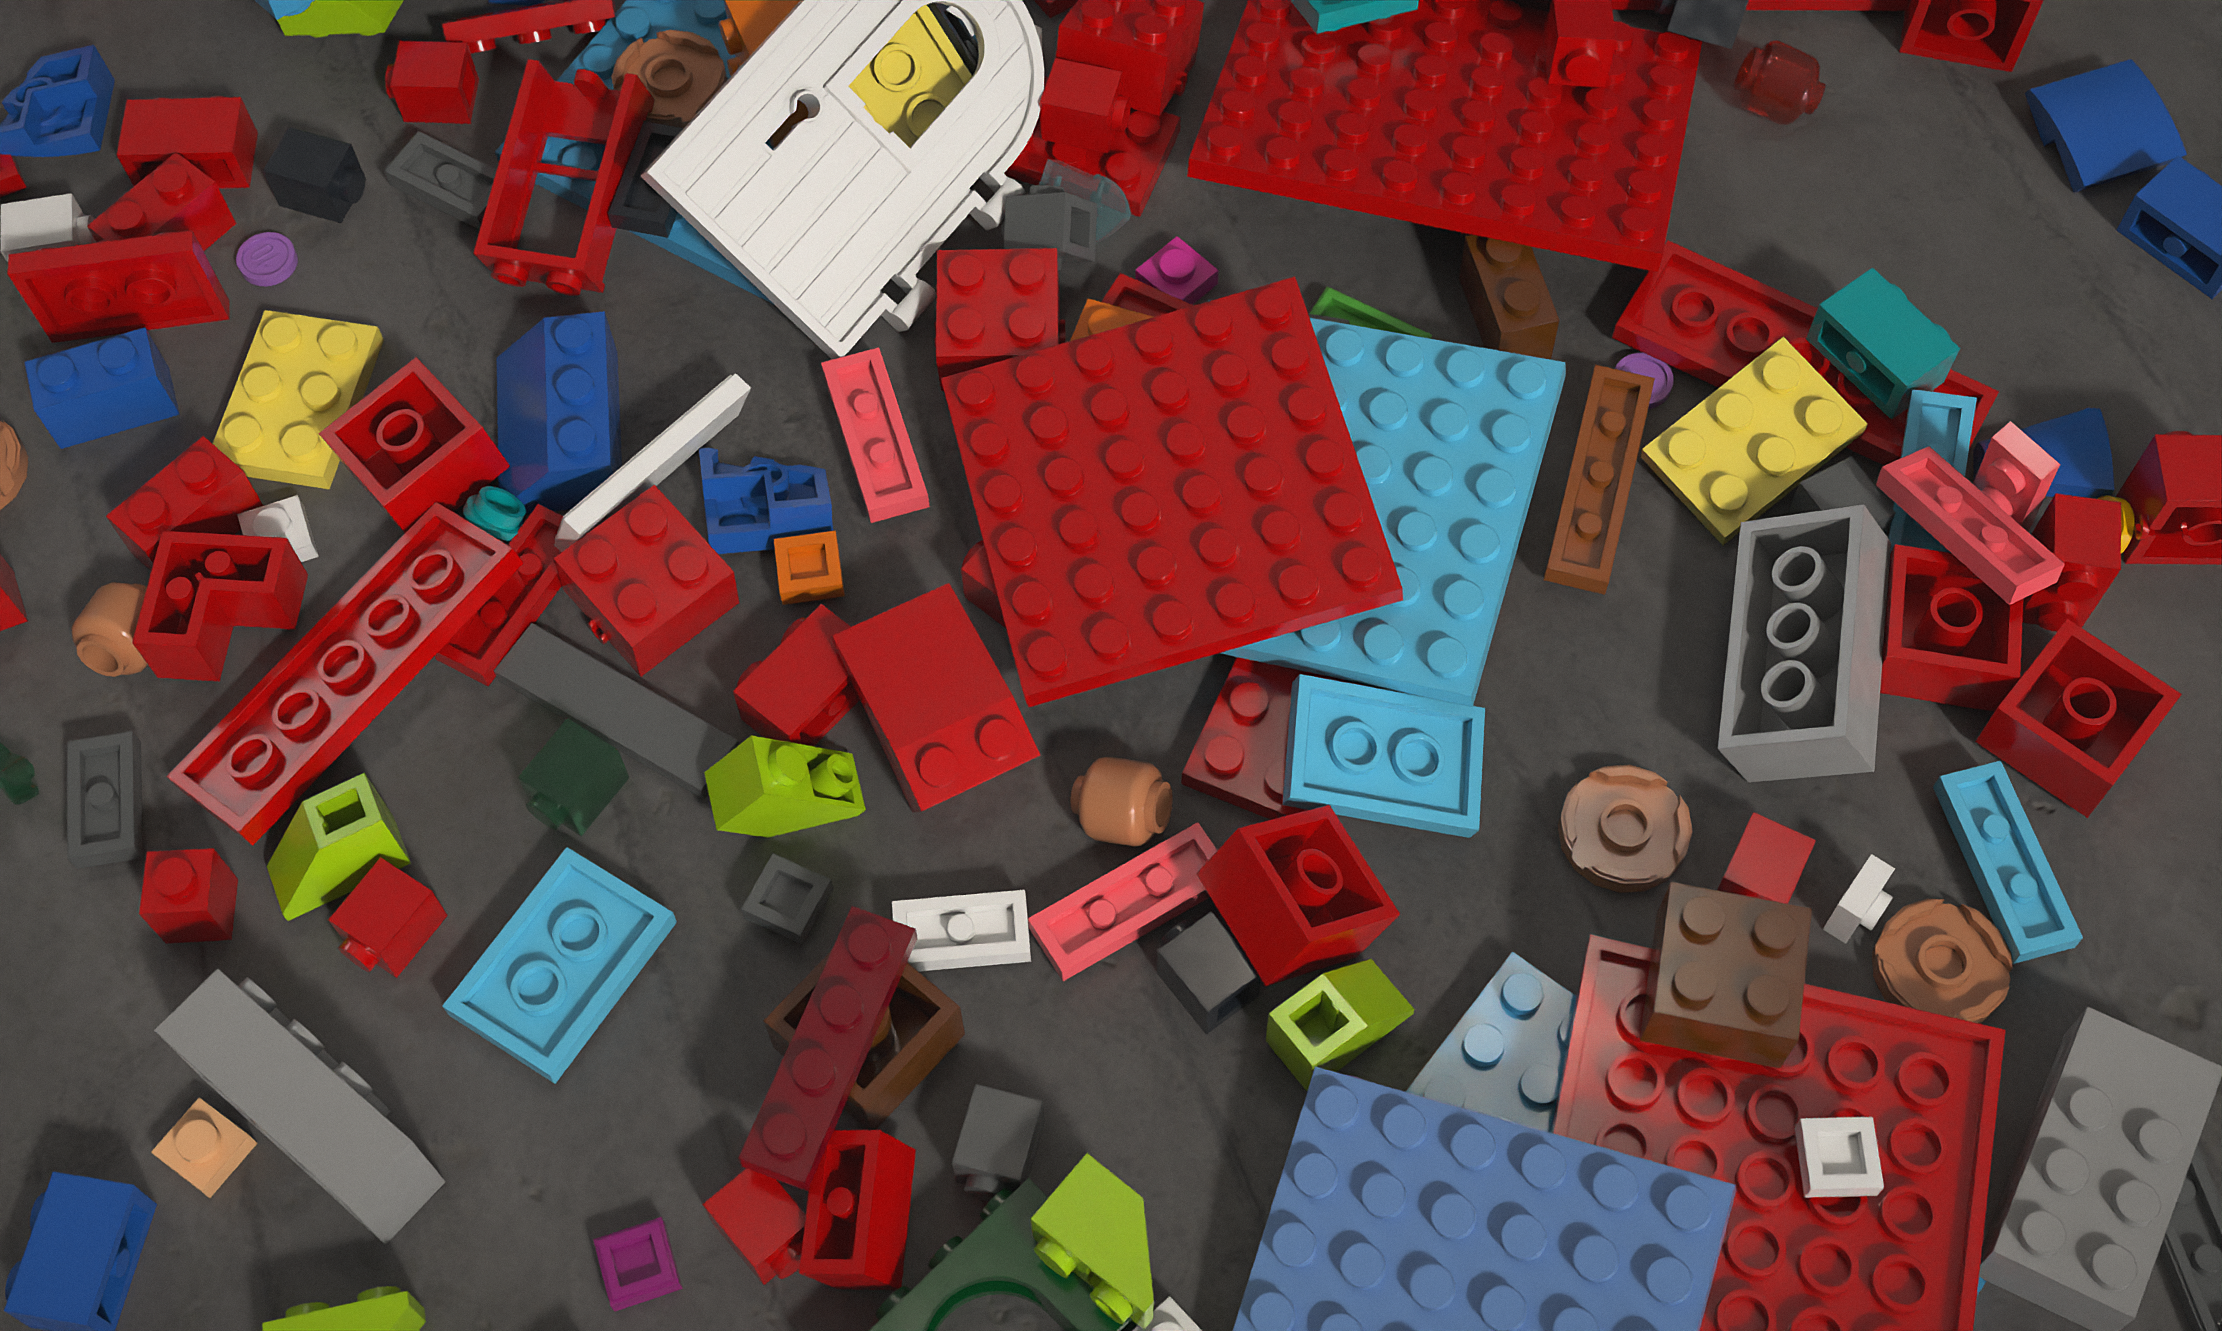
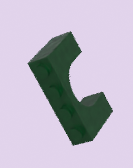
[869,1178,1138,1331]

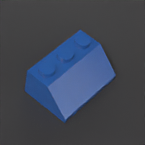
[497,311,622,514]

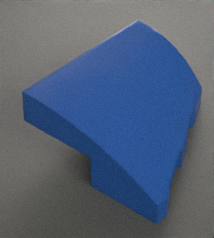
[0,45,115,157]
[1973,408,2114,499]
[699,448,833,554]

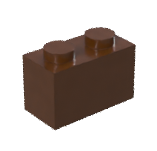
[1459,235,1560,360]

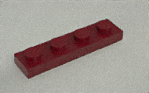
[738,906,918,1191]

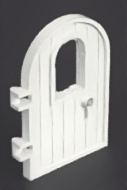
[641,0,1044,360]

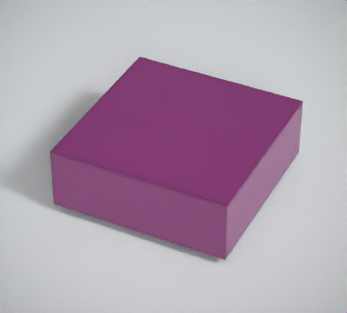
[593,1217,683,1312]

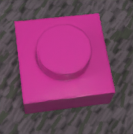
[1135,236,1219,305]

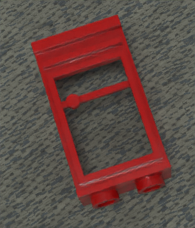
[473,59,655,296]

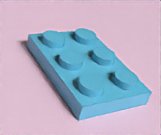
[1282,674,1485,838]
[442,847,677,1084]

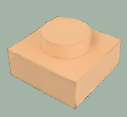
[151,1098,257,1198]

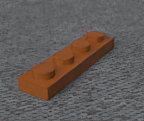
[1544,365,1655,595]

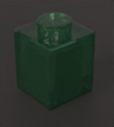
[518,718,630,837]

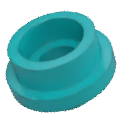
[463,486,526,541]

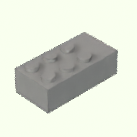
[1718,504,1891,782]
[154,969,446,1245]
[1979,1007,2222,1331]

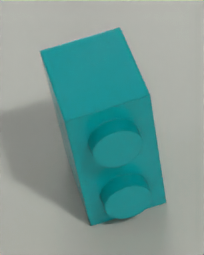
[1806,267,1960,420]

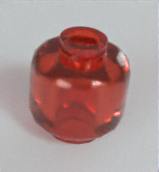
[1734,40,1826,125]

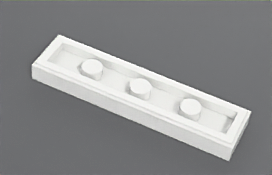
[554,373,751,552]

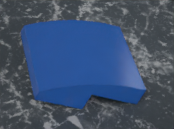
[2025,59,2187,193]

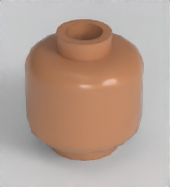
[71,582,148,677]
[1071,757,1173,847]

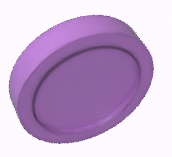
[236,232,298,286]
[1615,353,1674,409]

